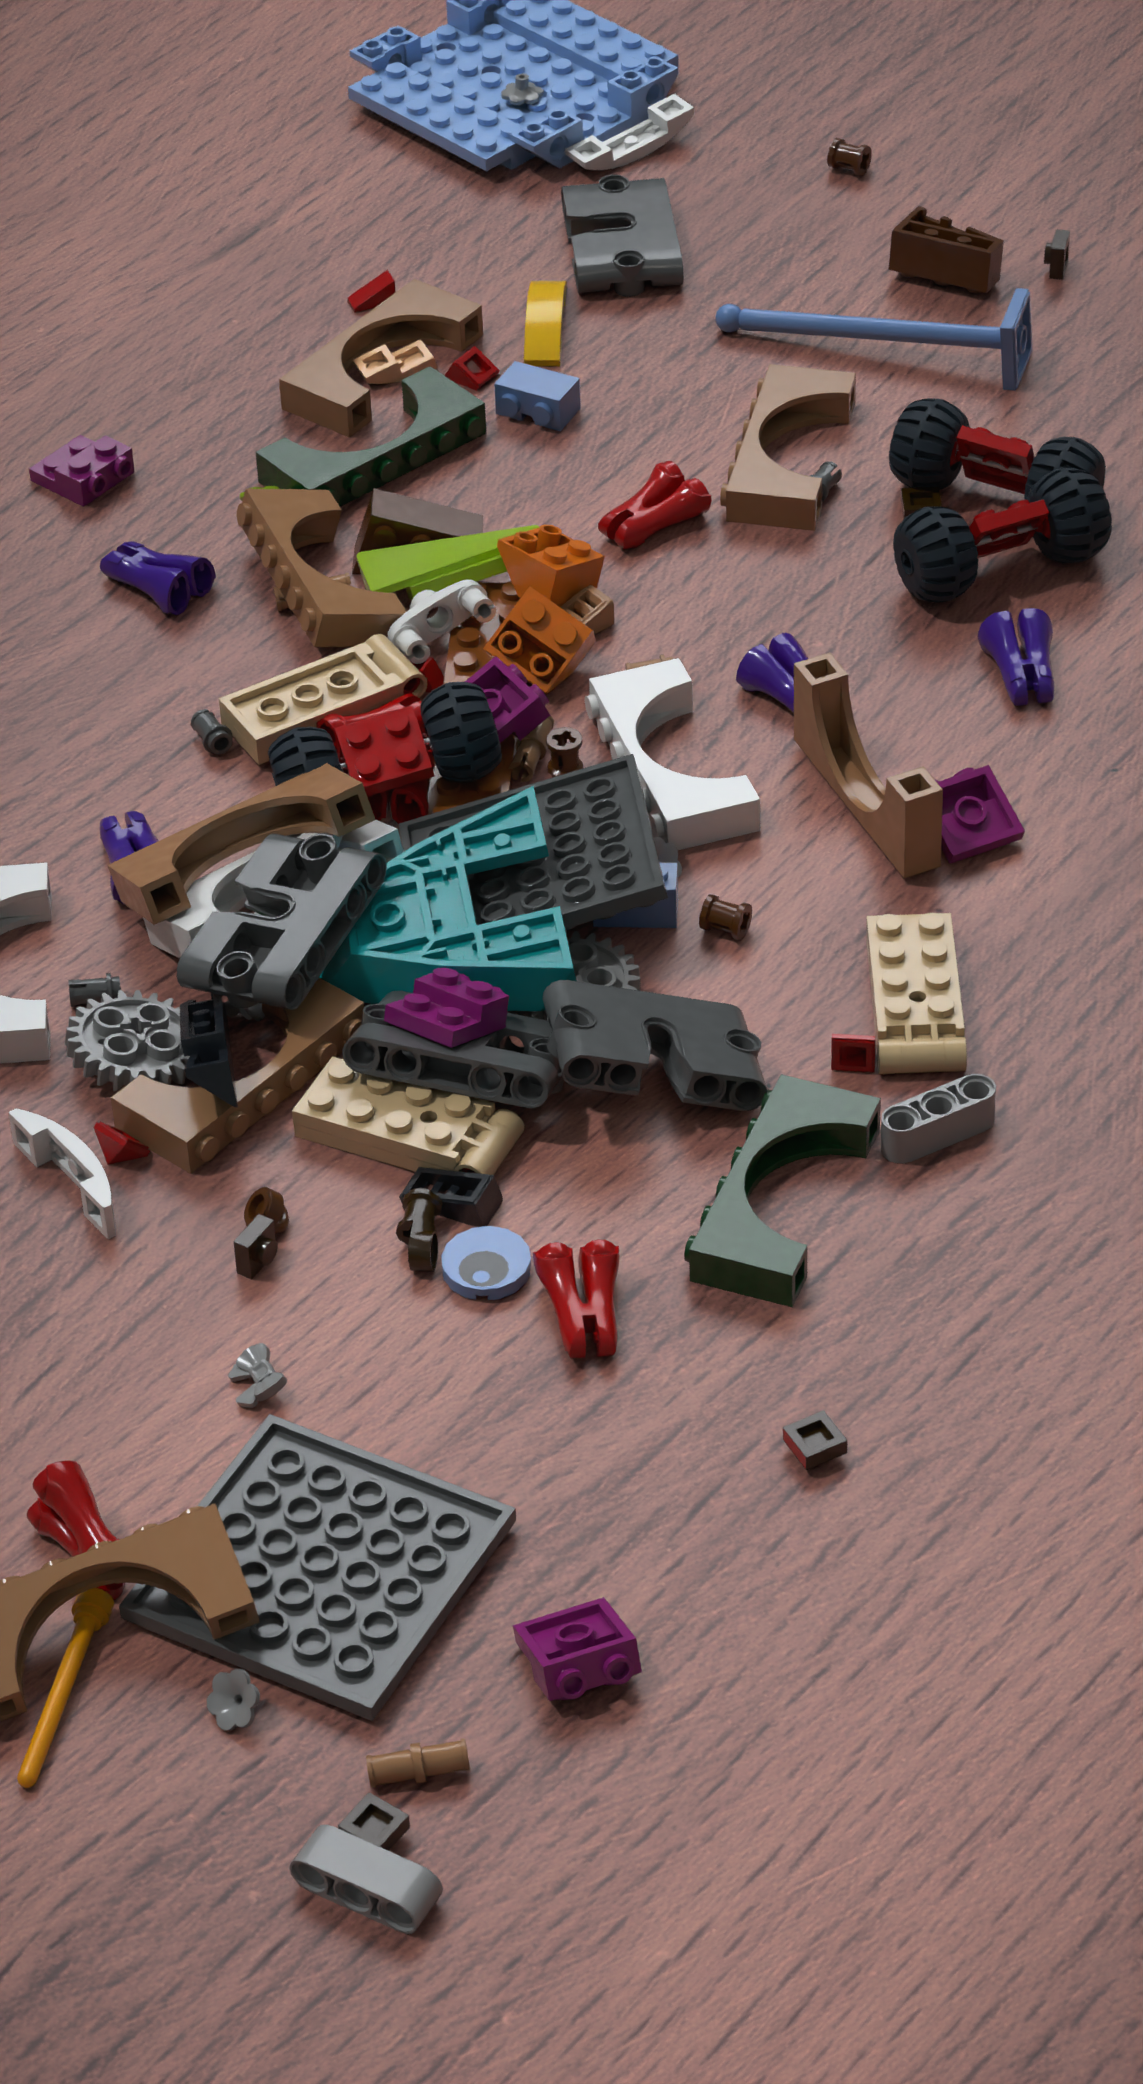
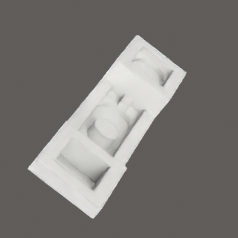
[565,94,695,170]
[9,1109,116,1239]

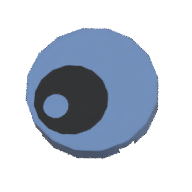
[441,1226,531,1300]

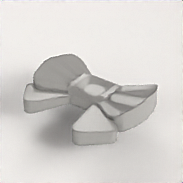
[228,1343,287,1408]

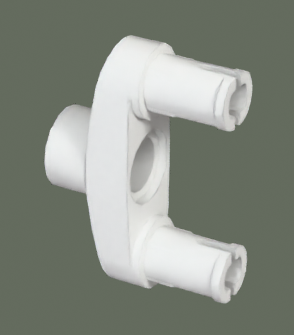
[388,579,496,664]

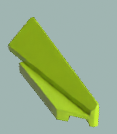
[356,525,539,600]

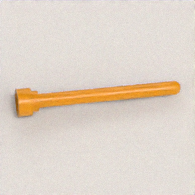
[17,1588,114,1788]

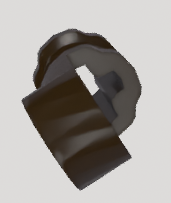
[396,1188,443,1272]

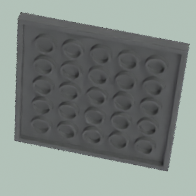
[399,754,668,931]
[119,1414,516,1721]

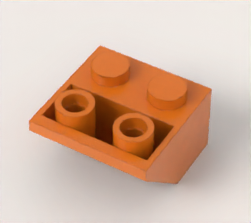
[497,524,605,607]
[483,586,596,695]

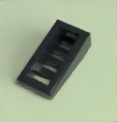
[399,1167,503,1227]

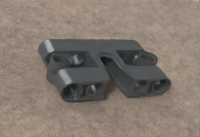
[561,174,684,297]
[177,833,387,1010]
[543,980,768,1111]
[342,991,564,1108]

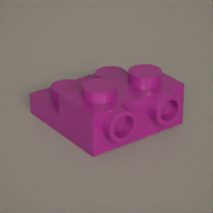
[29,435,135,507]
[465,656,551,743]
[934,765,1025,864]
[384,968,509,1048]
[513,1597,642,1702]

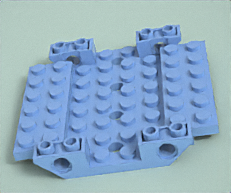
[348,0,679,171]

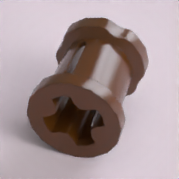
[827,138,872,176]
[546,727,583,778]
[699,894,752,940]

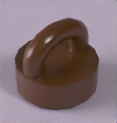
[244,1187,289,1234]

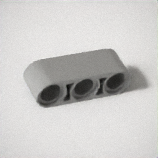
[881,1074,996,1164]
[289,1825,443,1934]

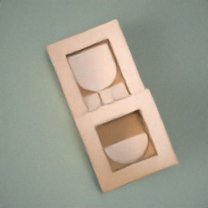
[353,339,438,384]

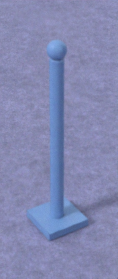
[715,288,1033,390]

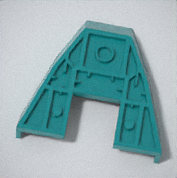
[319,786,577,1011]

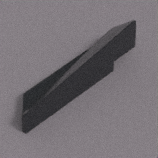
[180,993,238,1108]

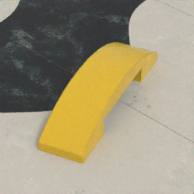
[524,281,567,366]

